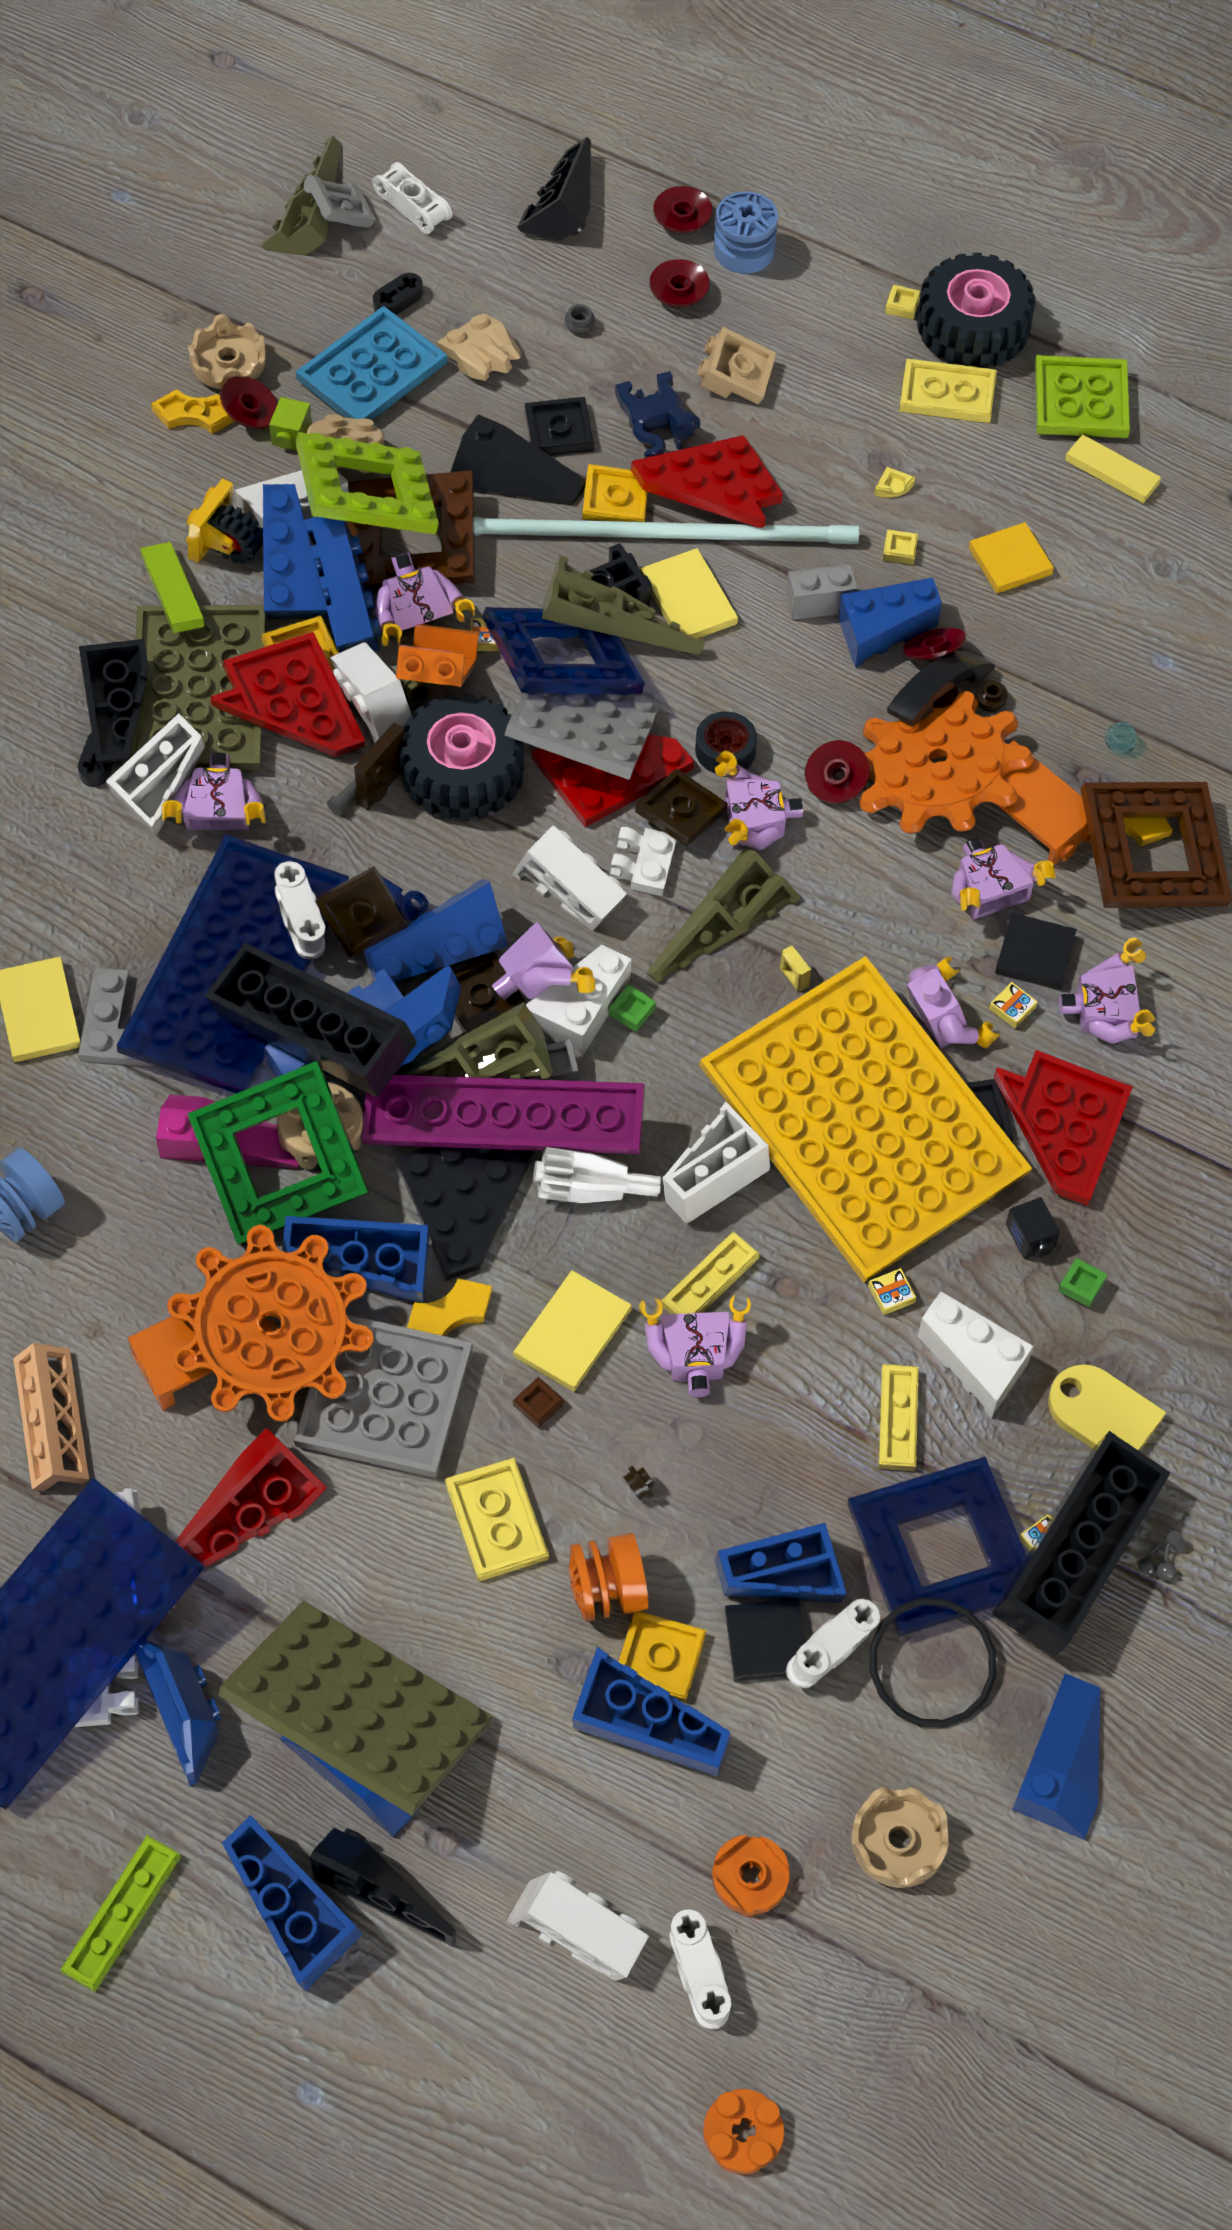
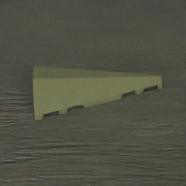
[262,136,341,256]
[542,555,705,655]
[646,848,801,983]
[394,1003,553,1079]

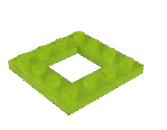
[296,432,439,535]

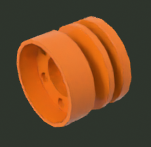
[568,1533,649,1622]

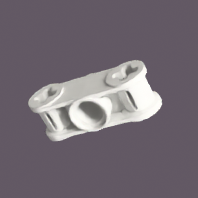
[372,162,452,234]
[275,861,325,959]
[786,1599,880,1688]
[670,1909,731,2030]

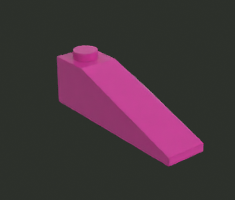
[156,1094,299,1170]

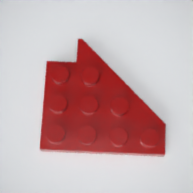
[631,435,783,528]
[210,631,365,757]
[531,734,694,827]
[994,1050,1133,1206]

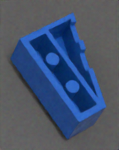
[838,578,942,668]
[714,1523,847,1603]

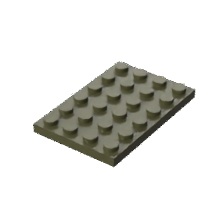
[130,605,266,771]
[218,1600,492,1816]

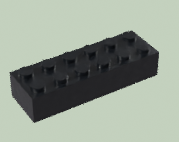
[205,942,417,1098]
[992,1431,1171,1657]

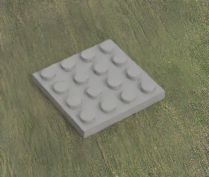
[505,661,661,780]
[294,1314,473,1478]

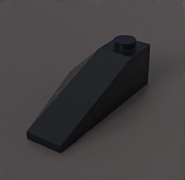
[517,137,591,240]
[450,414,586,506]
[79,639,149,764]
[309,1827,456,1947]

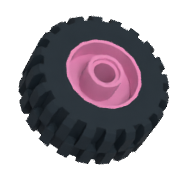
[917,252,1036,368]
[399,693,524,821]

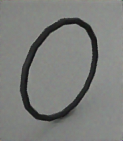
[870,1598,996,1727]

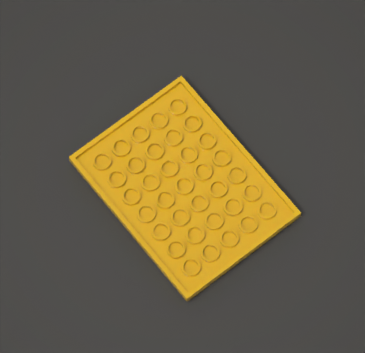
[699,956,1032,1283]

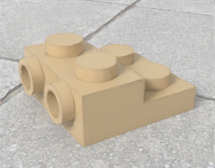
[697,327,776,405]

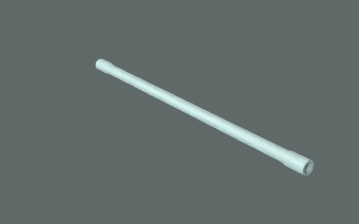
[474,516,859,544]

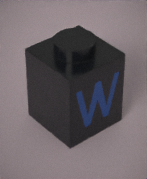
[1006,1197,1060,1259]

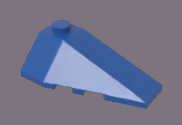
[1012,1673,1100,1840]

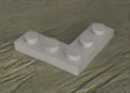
[78,967,187,1069]

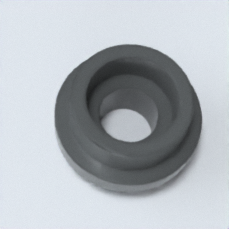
[565,304,595,333]

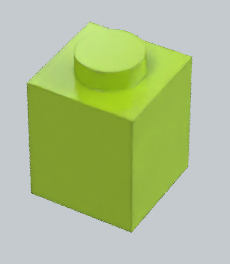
[269,397,312,450]

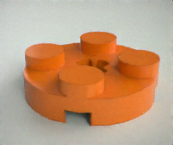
[711,1835,790,1917]
[703,2089,784,2175]

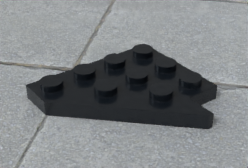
[396,1147,536,1281]

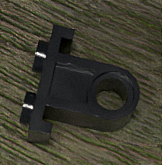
[590,543,653,607]

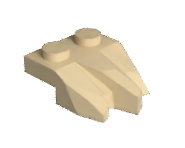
[437,313,521,381]

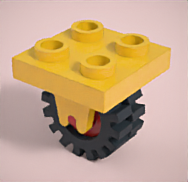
[186,478,263,564]

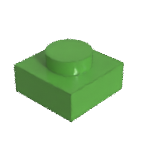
[608,984,656,1032]
[1058,1258,1108,1308]

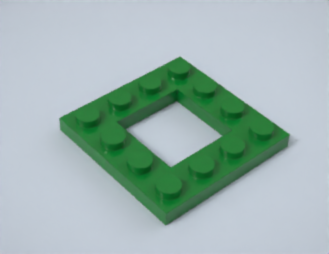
[187,1061,370,1245]

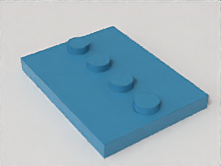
[296,306,447,420]

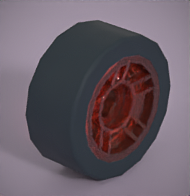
[695,711,757,775]

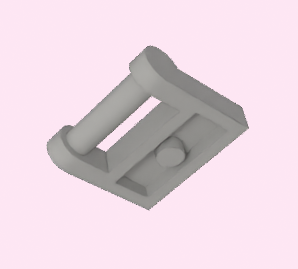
[304,175,376,228]

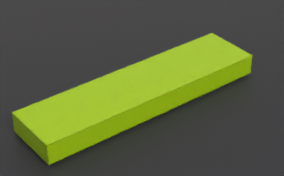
[140,542,204,633]
[60,1835,181,1993]

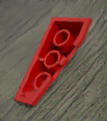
[172,1428,327,1571]

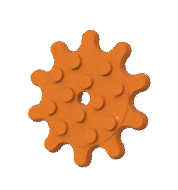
[859,691,1034,834]
[167,1225,373,1422]

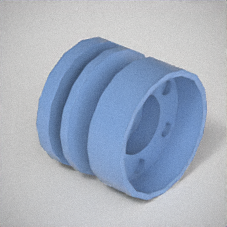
[713,191,778,274]
[0,1147,65,1243]

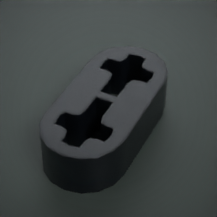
[373,273,423,315]
[78,733,114,787]

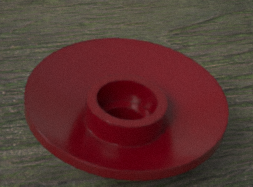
[653,186,712,233]
[650,259,709,307]
[220,377,278,429]
[903,628,966,663]
[805,740,870,804]

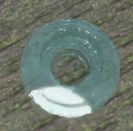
[1105,722,1138,753]

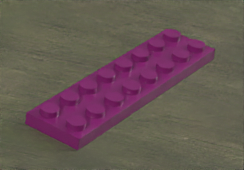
[361,1075,645,1154]

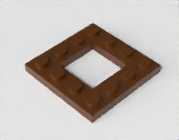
[348,470,475,591]
[1080,782,1232,908]

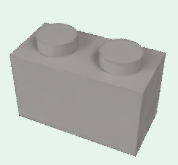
[786,564,857,620]

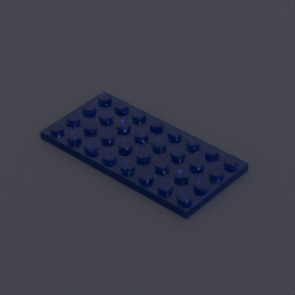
[116,834,349,1094]
[0,1478,205,1810]

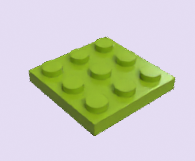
[1035,355,1130,438]

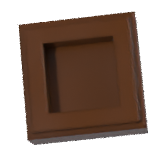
[513,1377,564,1429]

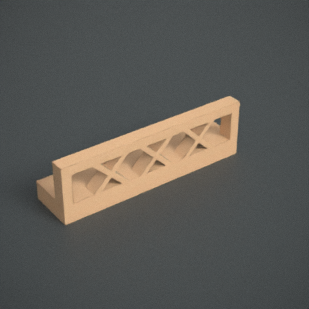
[13,1343,89,1491]

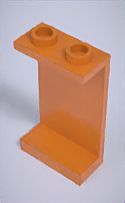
[396,624,480,687]
[997,740,1090,866]
[127,1316,278,1410]

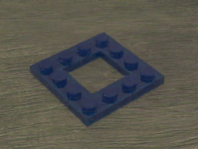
[482,607,645,696]
[847,1457,1027,1637]

